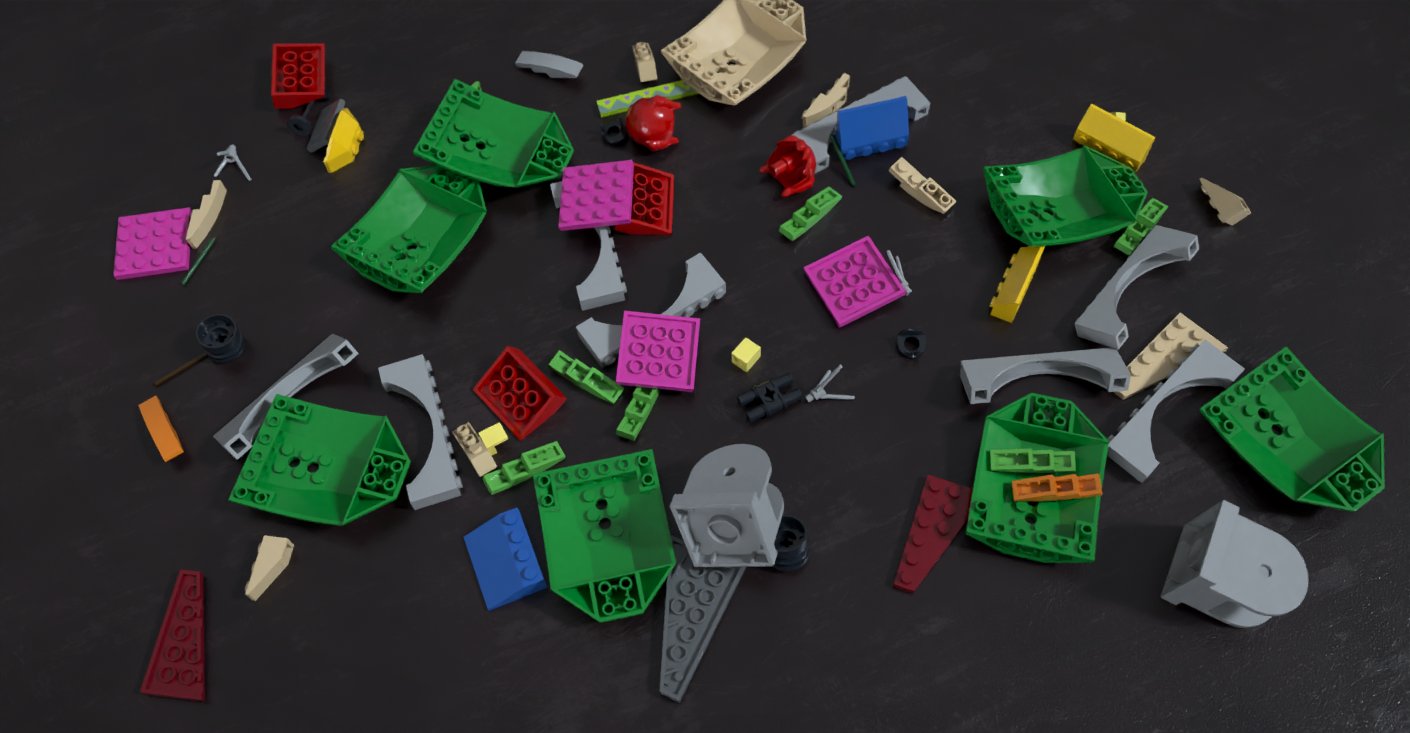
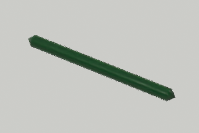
[829,134,855,186]
[181,238,215,285]

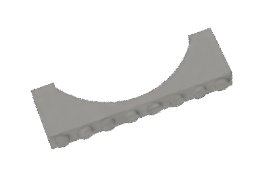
[793,76,930,174]
[550,181,627,311]
[1075,225,1199,350]
[576,252,726,368]
[213,334,359,460]
[1107,340,1245,483]
[960,348,1131,404]
[378,354,463,510]

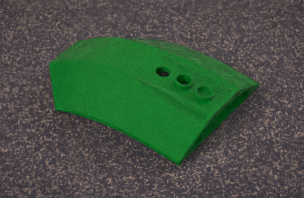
[413,79,574,188]
[983,145,1148,247]
[331,165,487,293]
[1199,347,1384,512]
[966,393,1110,563]
[228,394,411,526]
[533,449,676,623]

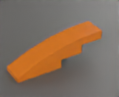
[138,396,184,462]
[1012,474,1103,501]

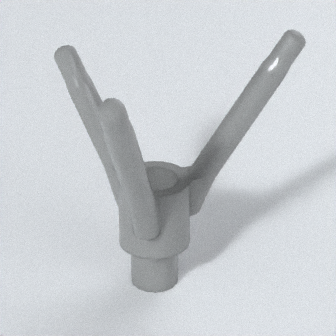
[214,145,251,181]
[886,250,912,296]
[805,365,855,402]

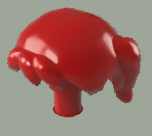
[625,95,681,152]
[759,135,816,198]

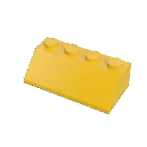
[1073,104,1155,173]
[990,246,1045,323]

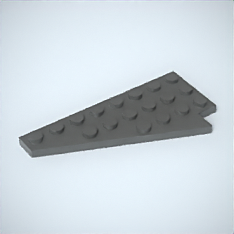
[660,535,747,703]

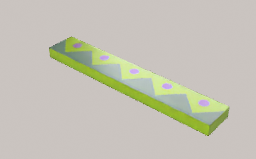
[597,80,699,117]

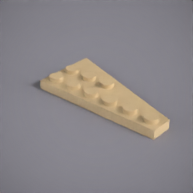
[1114,313,1228,400]

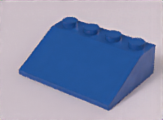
[835,96,909,160]
[464,507,548,611]

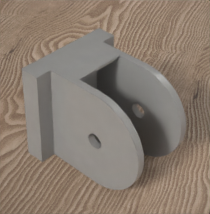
[670,444,784,567]
[1160,500,1308,628]

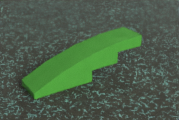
[779,187,842,241]
[1114,198,1168,256]
[548,350,625,405]
[616,387,661,441]
[483,441,566,495]
[990,448,1076,473]

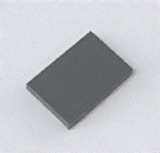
[306,98,345,153]

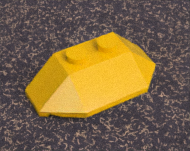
[323,108,364,173]

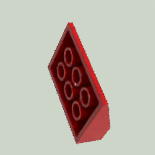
[271,44,325,109]
[614,162,674,235]
[473,346,567,440]

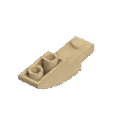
[802,73,850,128]
[889,157,956,213]

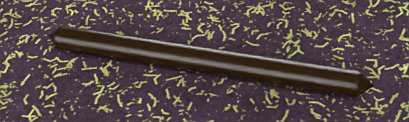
[153,352,207,386]

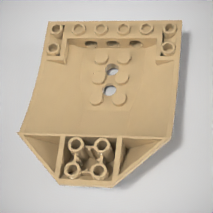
[661,0,806,106]

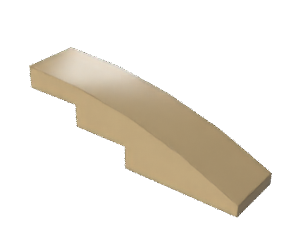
[186,180,227,249]

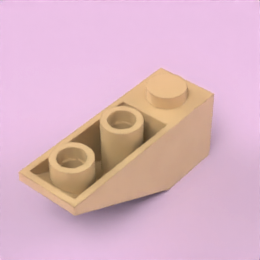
[632,42,657,82]
[1199,177,1251,226]
[452,422,497,477]
[245,535,294,601]

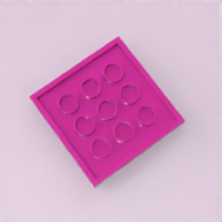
[559,160,634,231]
[114,208,192,280]
[804,236,906,328]
[616,311,700,392]

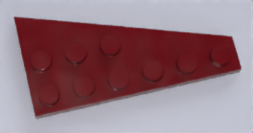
[893,475,973,593]
[140,569,205,702]

